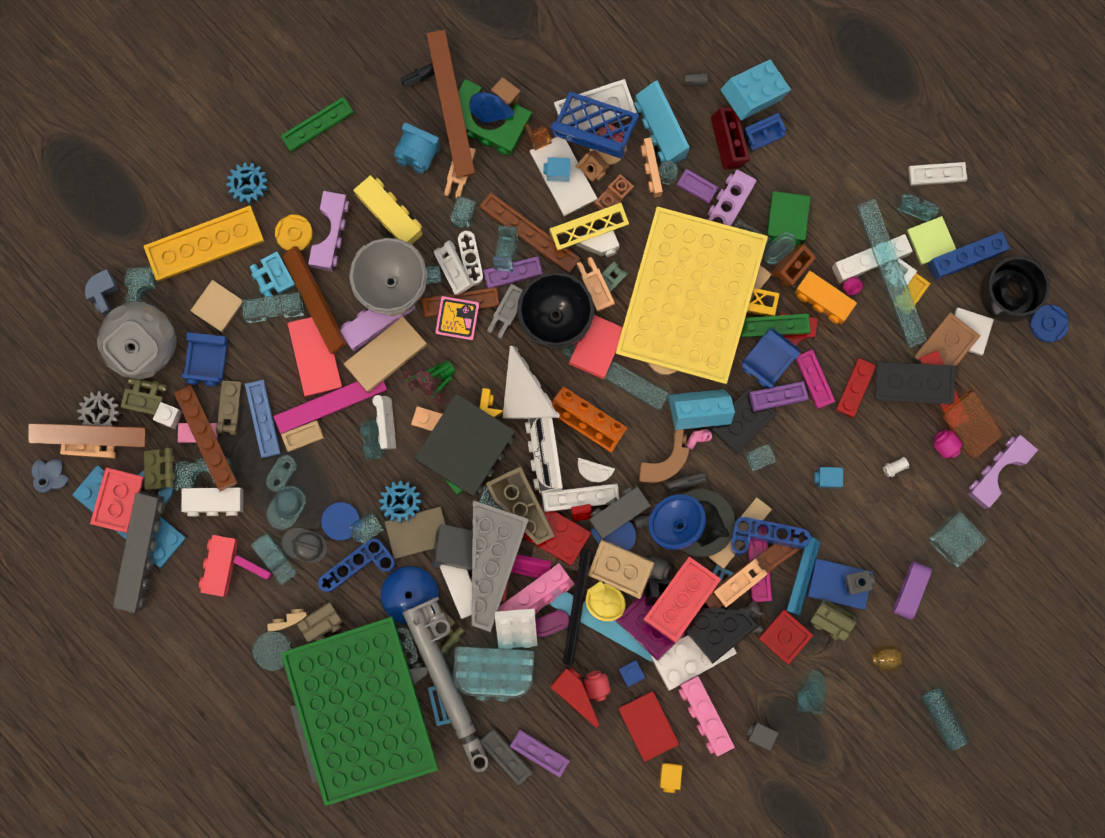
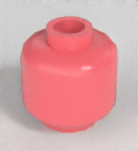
[583,671,611,702]

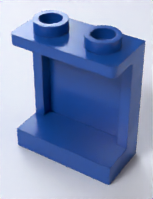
[741,327,801,388]
[181,332,229,387]

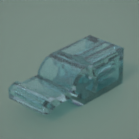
[251,533,298,585]

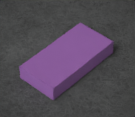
[676,169,719,205]

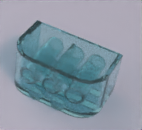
[453,647,535,702]

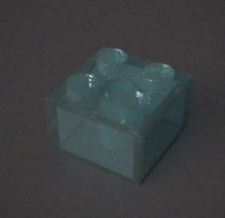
[928,511,987,567]

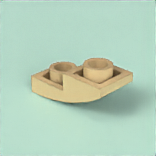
[267,609,309,632]

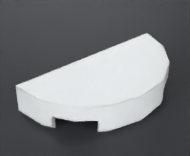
[578,458,615,483]

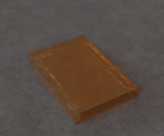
[941,390,1003,459]

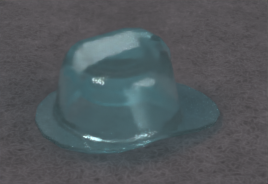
[267,486,306,530]
[797,670,826,716]

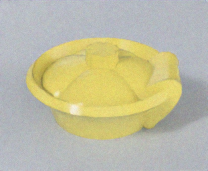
[586,581,626,621]

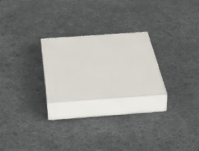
[954,307,994,356]

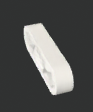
[458,231,483,286]

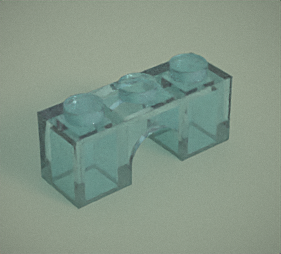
[124,267,155,307]
[242,292,304,323]
[173,455,234,491]

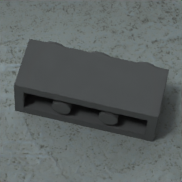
[589,486,651,539]

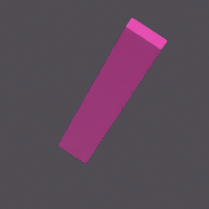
[273,381,388,434]

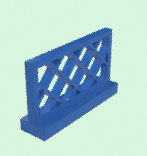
[551,92,639,159]

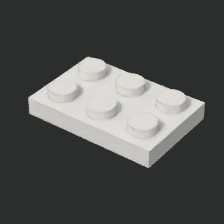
[495,609,537,650]

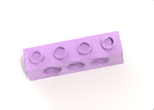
[707,169,757,226]

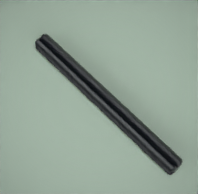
[563,549,592,665]

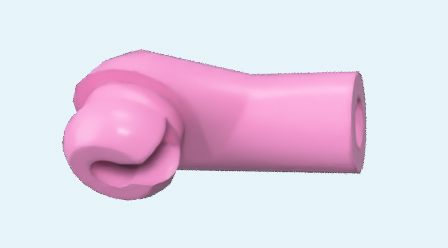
[684,429,712,450]

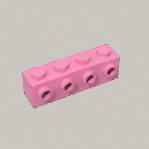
[498,563,575,614]
[678,676,735,757]

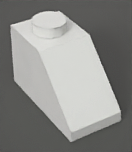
[576,225,619,257]

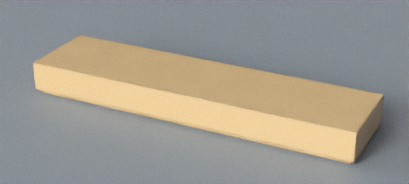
[708,497,772,569]

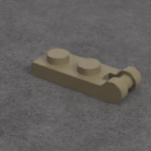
[216,380,242,435]

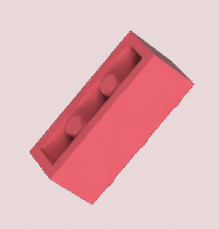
[199,535,239,597]

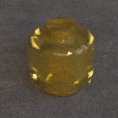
[873,645,902,672]

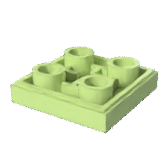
[906,216,956,265]

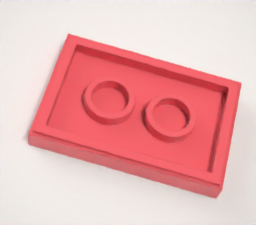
[569,315,623,379]
[90,468,145,533]

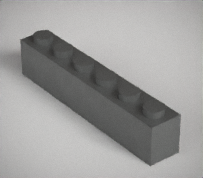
[113,492,165,613]

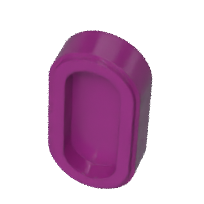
[535,609,570,637]

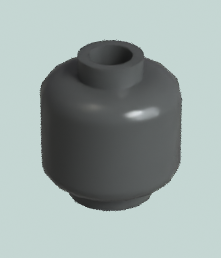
[649,555,672,580]

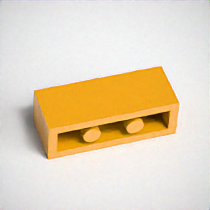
[794,271,857,324]

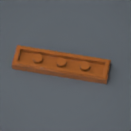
[422,287,500,318]

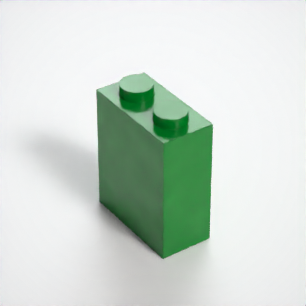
[766,191,811,246]

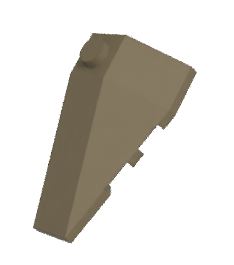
[486,466,555,545]

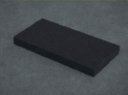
[875,362,956,404]

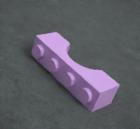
[308,191,350,272]
[967,435,1038,509]

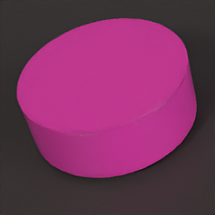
[843,277,863,295]

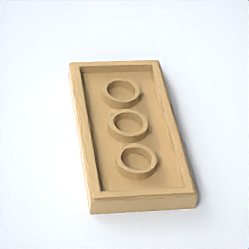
[344,316,427,393]

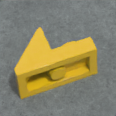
[480,388,503,418]

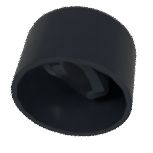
[980,256,1050,322]

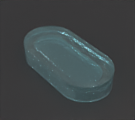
[763,233,796,264]

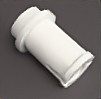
[883,457,909,477]

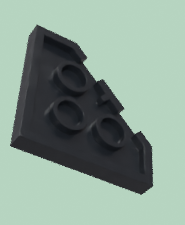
[685,607,758,664]

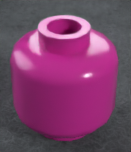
[933,430,962,458]

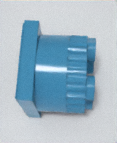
[393,123,441,174]

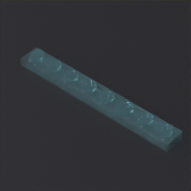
[856,198,927,348]

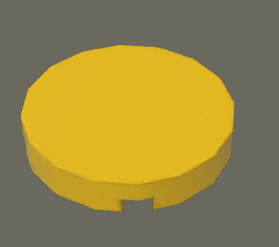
[275,214,313,251]

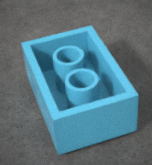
[721,59,791,120]

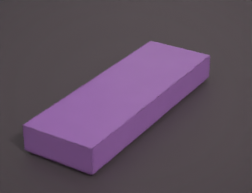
[483,256,543,288]
[749,381,809,412]
[510,730,570,777]

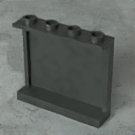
[414,394,515,497]

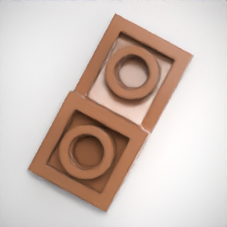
[594,174,634,210]

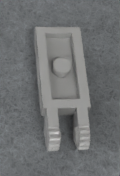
[487,284,522,339]

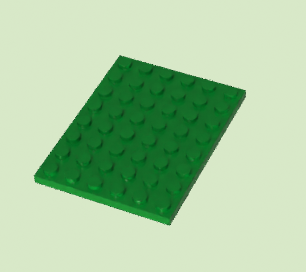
[281,617,439,806]

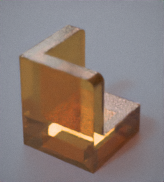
[524,123,552,151]

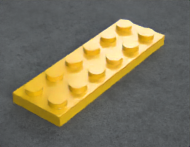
[144,206,265,282]

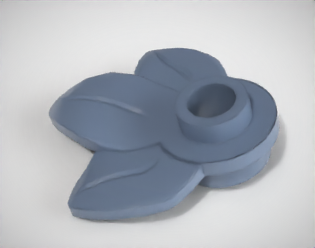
[31,459,69,493]

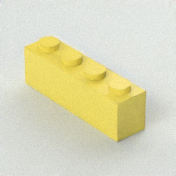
[354,175,423,245]

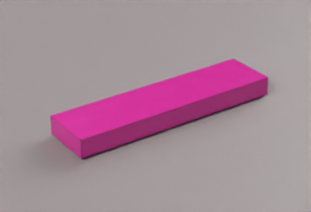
[748,527,772,602]

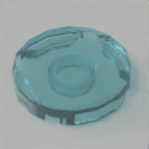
[252,631,292,671]

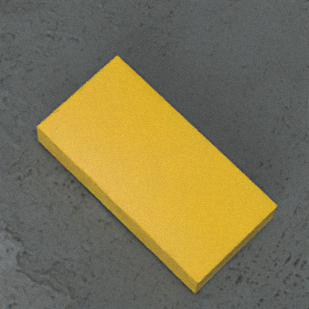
[893,273,931,314]

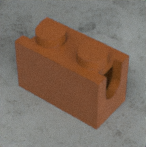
[770,244,816,286]

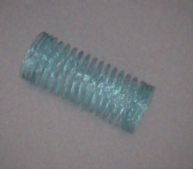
[920,687,970,751]

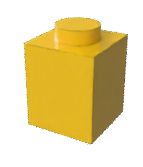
[659,762,682,793]

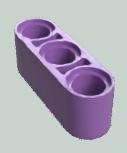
[893,561,932,620]

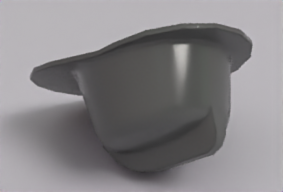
[282,528,327,563]

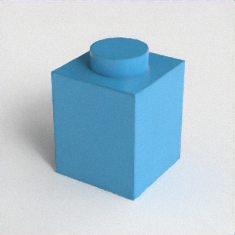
[543,157,570,182]
[814,467,843,489]

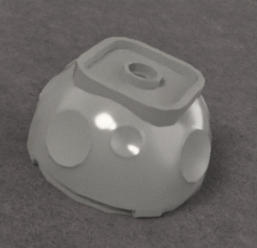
[349,238,427,316]
[97,301,177,379]

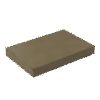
[385,507,446,559]

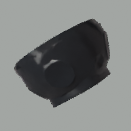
[516,272,594,348]

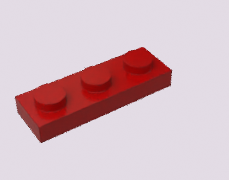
[835,358,876,418]

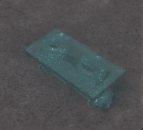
[897,193,939,221]
[360,420,383,461]

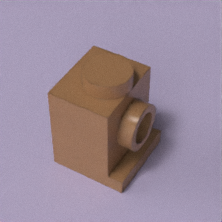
[576,150,610,182]

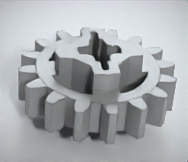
[77,391,121,426]

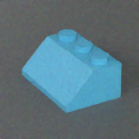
[668,389,735,430]

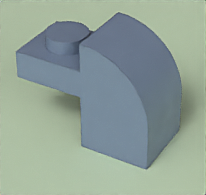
[85,269,119,316]

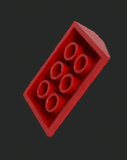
[550,667,599,728]

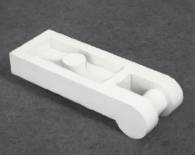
[434,240,473,295]
[372,395,396,449]

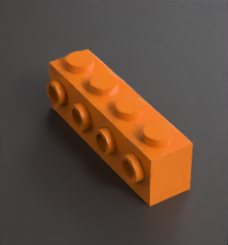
[552,386,627,453]

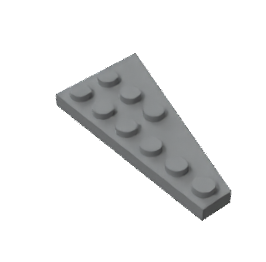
[472,501,529,632]

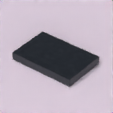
[710,387,777,454]

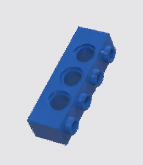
[928,232,1010,281]

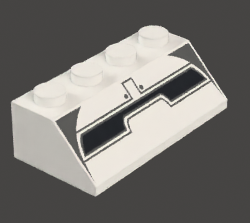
[525,418,563,495]

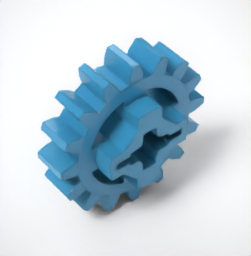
[226,162,269,204]
[379,481,422,523]

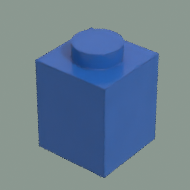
[618,660,645,687]

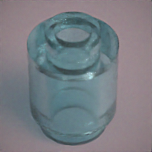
[658,161,678,184]

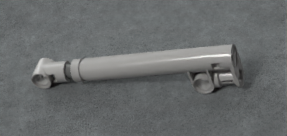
[402,597,488,772]

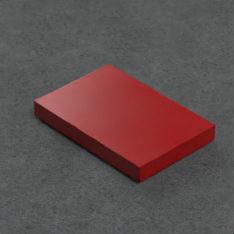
[618,691,679,762]

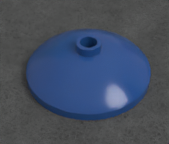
[649,494,706,550]
[381,566,439,625]

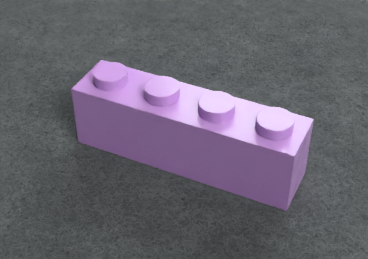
[340,305,416,352]

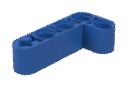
[730,517,811,556]
[318,539,396,592]

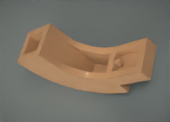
[639,429,689,484]

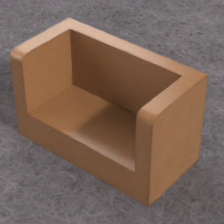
[490,77,520,120]

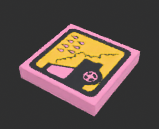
[435,296,479,340]

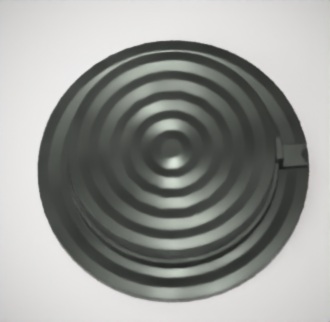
[679,489,735,557]

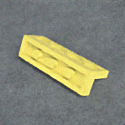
[549,203,629,251]

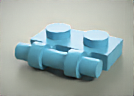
[249,252,296,300]

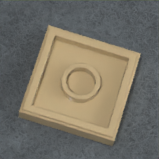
[190,280,244,333]

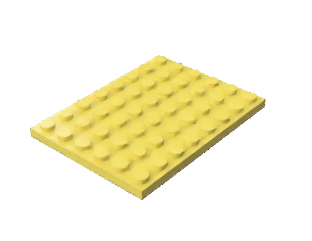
[616,207,768,384]

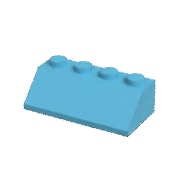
[634,80,690,167]

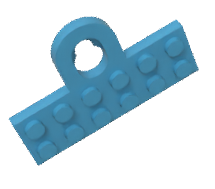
[72,465,187,568]

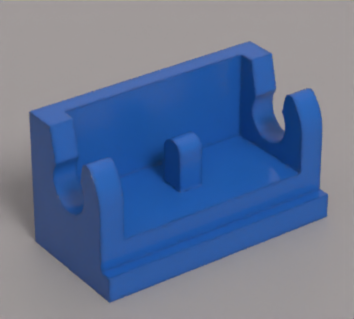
[743,113,786,152]

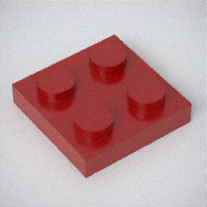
[758,609,814,665]

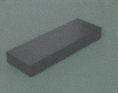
[480,728,533,786]

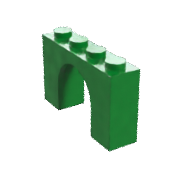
[458,79,532,156]

